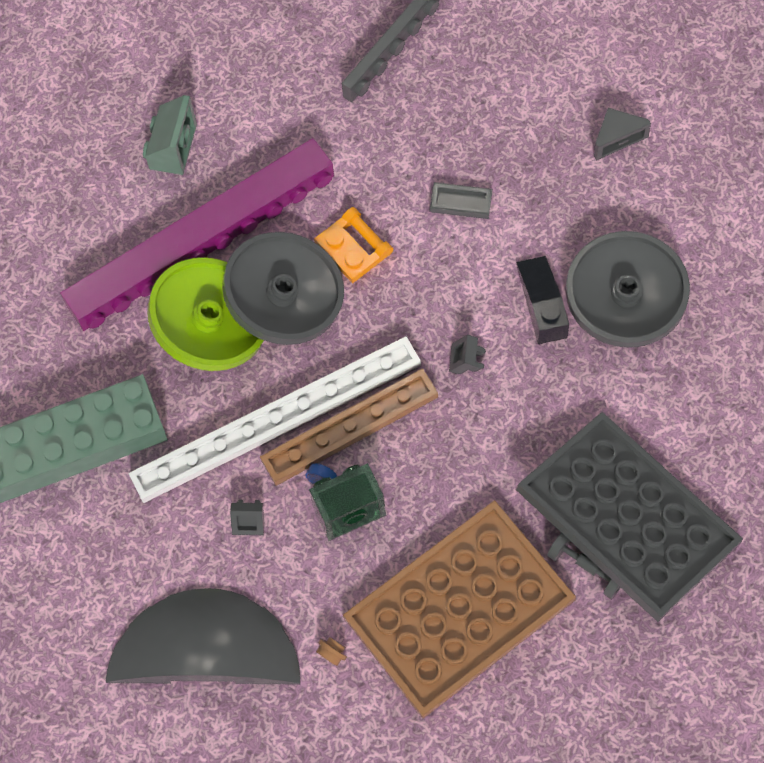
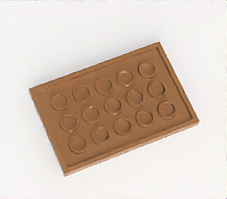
[343,500,576,719]

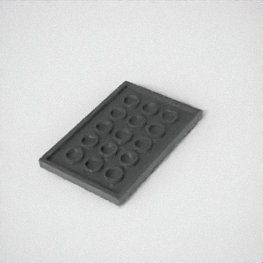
[516,412,743,622]

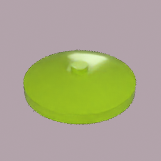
[147,258,264,371]

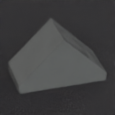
[594,108,651,161]

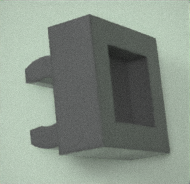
[449,334,486,374]
[230,500,265,535]

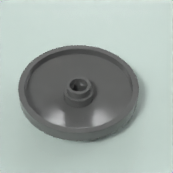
[566,231,690,348]
[222,232,344,345]

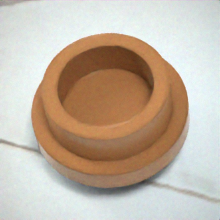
[316,637,347,666]

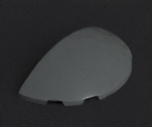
[106,588,301,685]

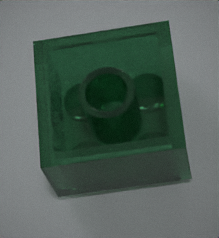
[309,463,386,542]

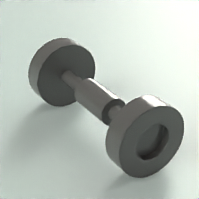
[547,533,620,600]

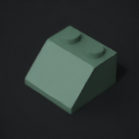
[143,95,197,175]

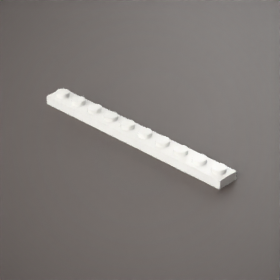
[128,336,421,503]

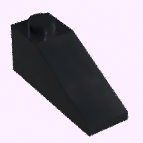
[516,256,569,344]

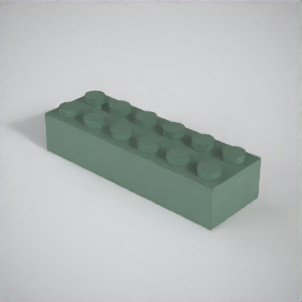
[0,374,168,503]

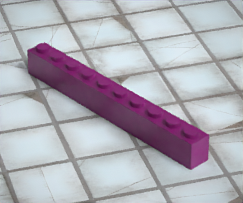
[60,138,334,331]

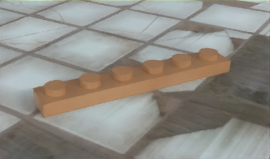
[260,368,438,486]

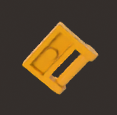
[314,207,394,284]

